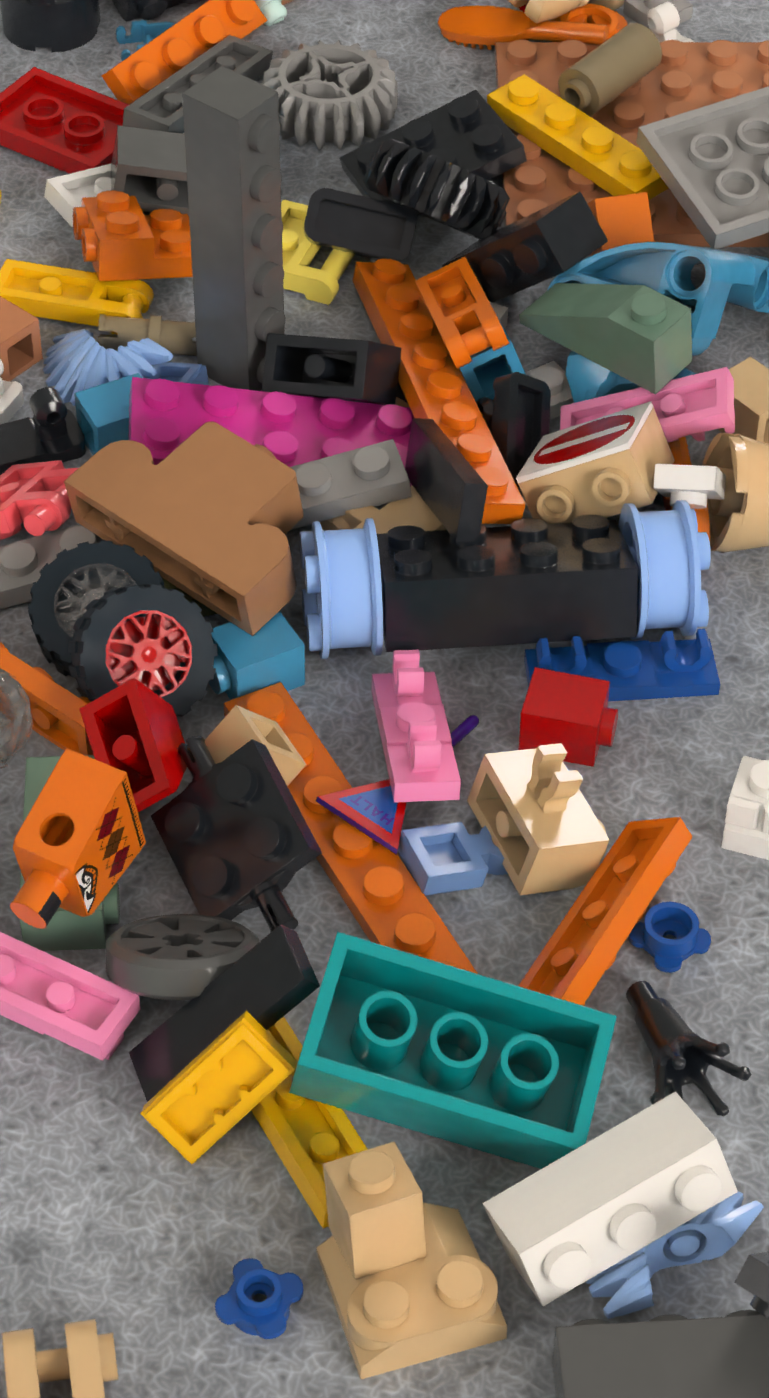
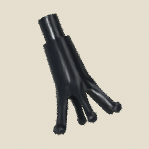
[626,981,751,1116]

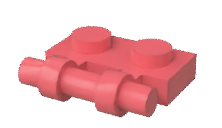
[0,460,78,540]

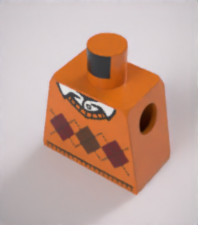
[10,748,146,929]

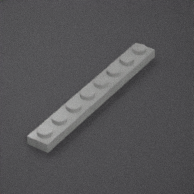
[0,439,412,609]

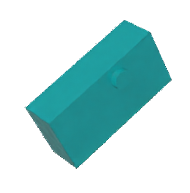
[289,932,617,1169]

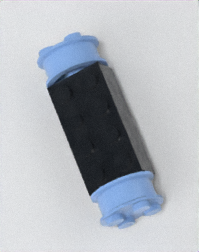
[300,500,711,659]

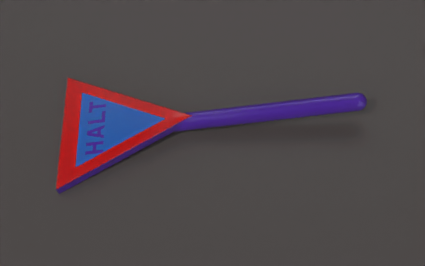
[316,715,479,854]

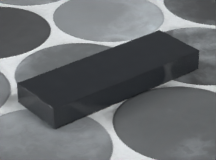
[405,418,488,543]
[129,924,320,1102]

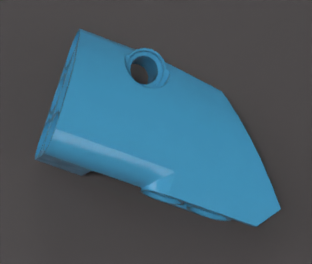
[548,242,769,357]

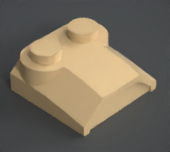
[316,1202,507,1380]

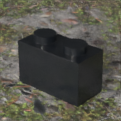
[262,333,401,405]

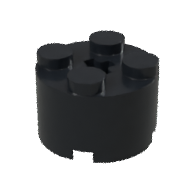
[0,0,100,52]

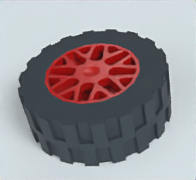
[68,584,218,717]

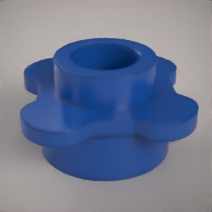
[629,902,711,973]
[215,1258,303,1339]

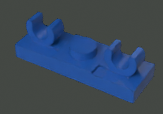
[524,629,720,702]

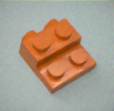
[73,190,193,281]

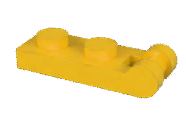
[0,259,154,335]

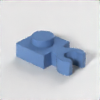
[398,822,508,896]

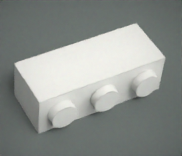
[483,1091,738,1306]

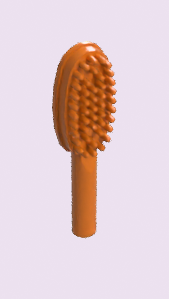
[438,6,609,50]

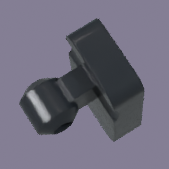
[304,188,418,263]
[476,372,551,496]
[0,387,86,475]

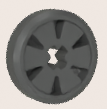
[106,914,260,1000]

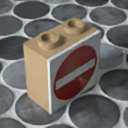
[516,401,675,524]

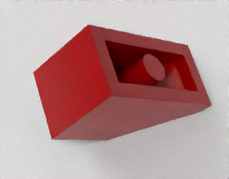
[79,678,187,812]

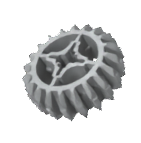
[261,40,398,150]

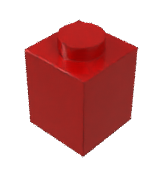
[519,667,618,767]

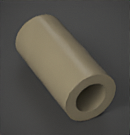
[558,23,662,116]

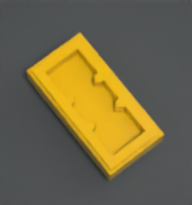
[140,1010,298,1165]

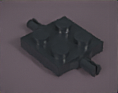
[151,736,322,933]

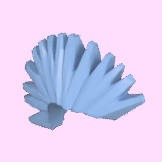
[43,329,174,406]
[586,1191,764,1319]

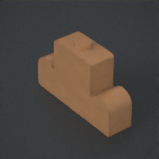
[64,421,304,636]

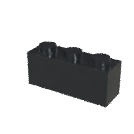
[441,192,608,303]

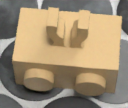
[467,743,610,896]

